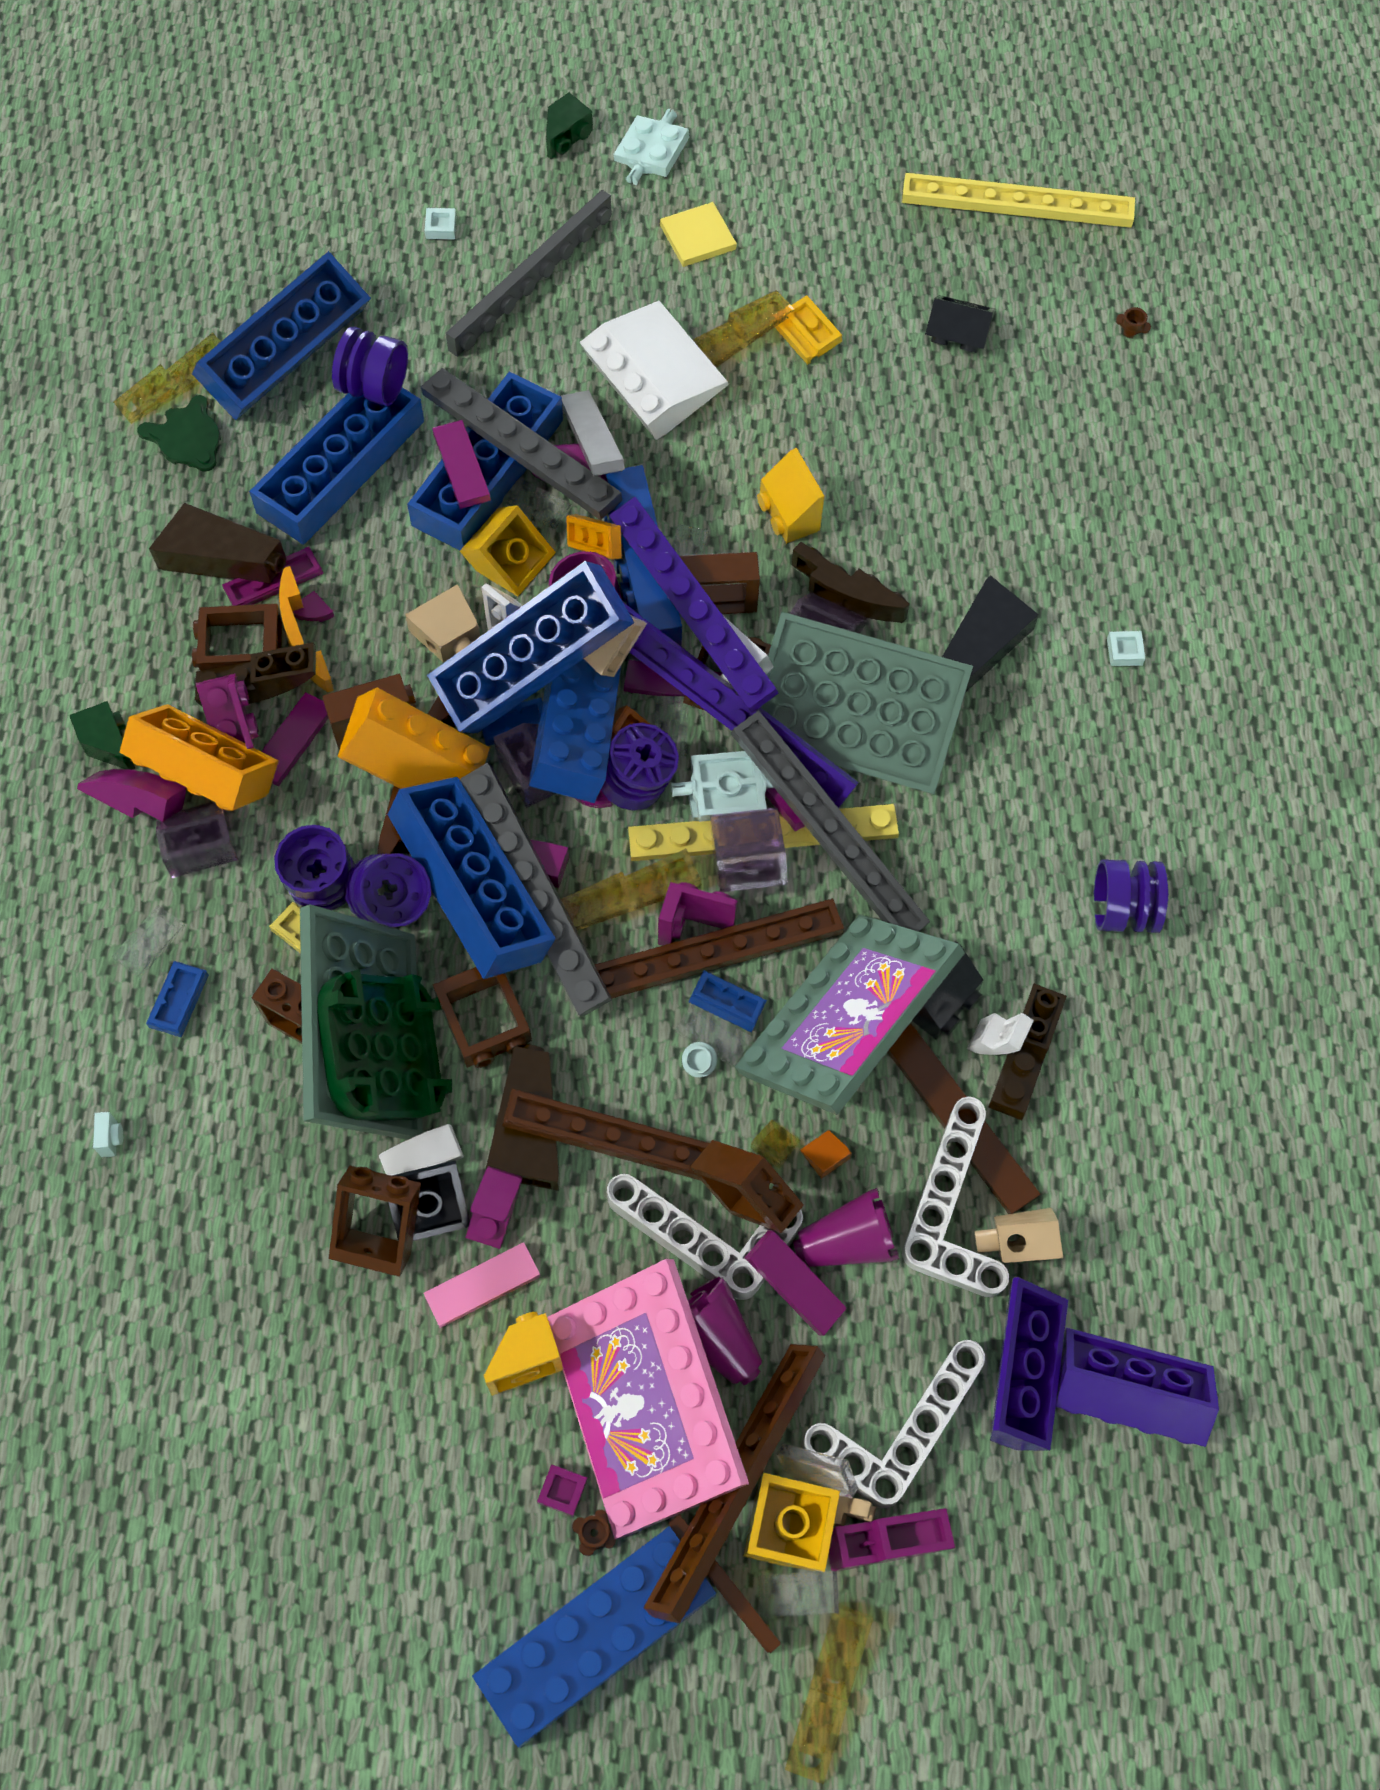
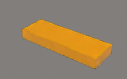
[566,514,622,560]

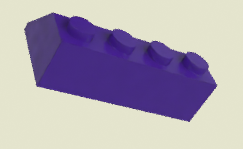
[990,1277,1068,1451]
[1056,1327,1219,1447]

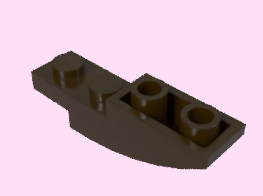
[791,542,910,623]
[195,643,316,706]
[988,983,1067,1121]

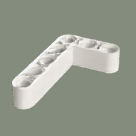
[902,1097,1009,1297]
[607,1174,803,1300]
[803,1340,985,1508]

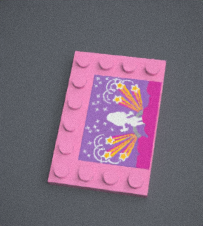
[547,1259,749,1539]

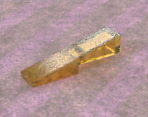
[692,290,794,368]
[113,332,221,424]
[561,849,702,930]
[785,1602,873,1784]

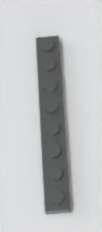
[446,190,612,356]
[420,368,622,520]
[731,711,930,931]
[459,763,612,1017]

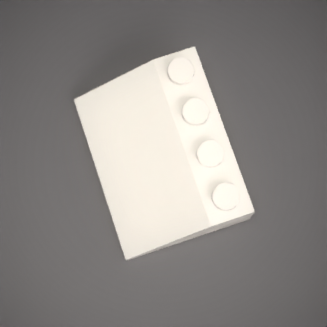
[580,301,729,440]

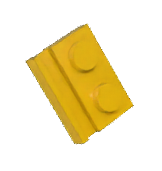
[772,295,842,365]

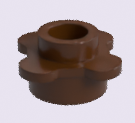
[1116,307,1151,338]
[572,1510,616,1556]

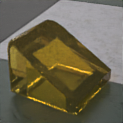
[751,1120,801,1169]

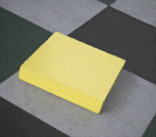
[660,202,737,267]

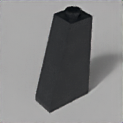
[942,575,1039,692]

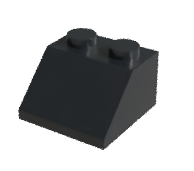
[925,295,996,353]
[912,941,983,1040]

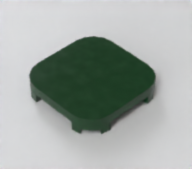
[317,970,452,1120]

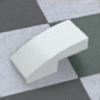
[967,1013,1034,1055]
[379,1124,464,1176]

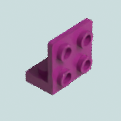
[196,673,259,749]
[658,882,738,946]

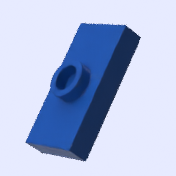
[482,698,543,746]
[146,961,209,1038]
[689,970,767,1033]

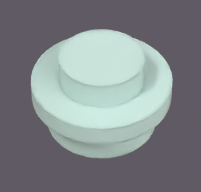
[682,1042,718,1077]

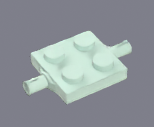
[613,109,689,185]
[671,751,774,822]

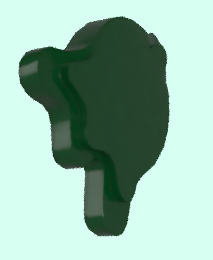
[137,395,221,472]

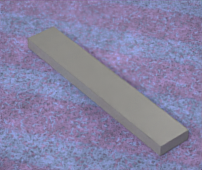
[561,390,625,476]

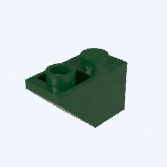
[546,92,593,159]
[69,701,135,770]

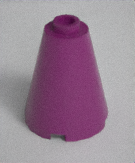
[793,1188,899,1267]
[688,1276,762,1385]

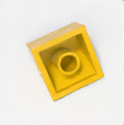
[757,448,825,544]
[460,505,556,597]
[484,1312,563,1396]
[743,1473,840,1572]

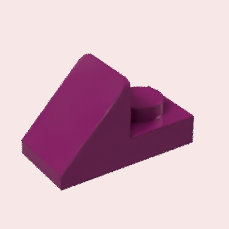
[465,1166,523,1249]

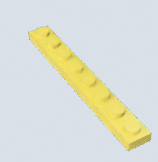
[902,173,1135,228]
[628,804,899,861]

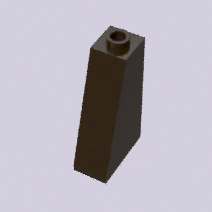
[149,503,287,583]
[486,1045,560,1191]

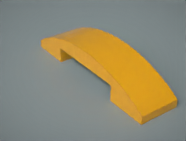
[279,566,334,692]

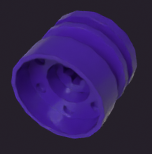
[332,326,408,406]
[601,723,679,811]
[274,825,355,911]
[344,853,431,927]
[1094,859,1169,933]

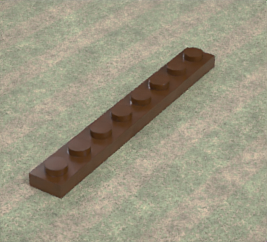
[594,898,844,998]
[643,1344,826,1624]

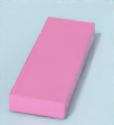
[423,1242,541,1328]

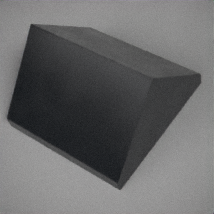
[388,1160,470,1241]

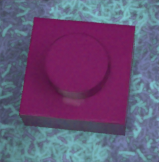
[537,1464,588,1517]

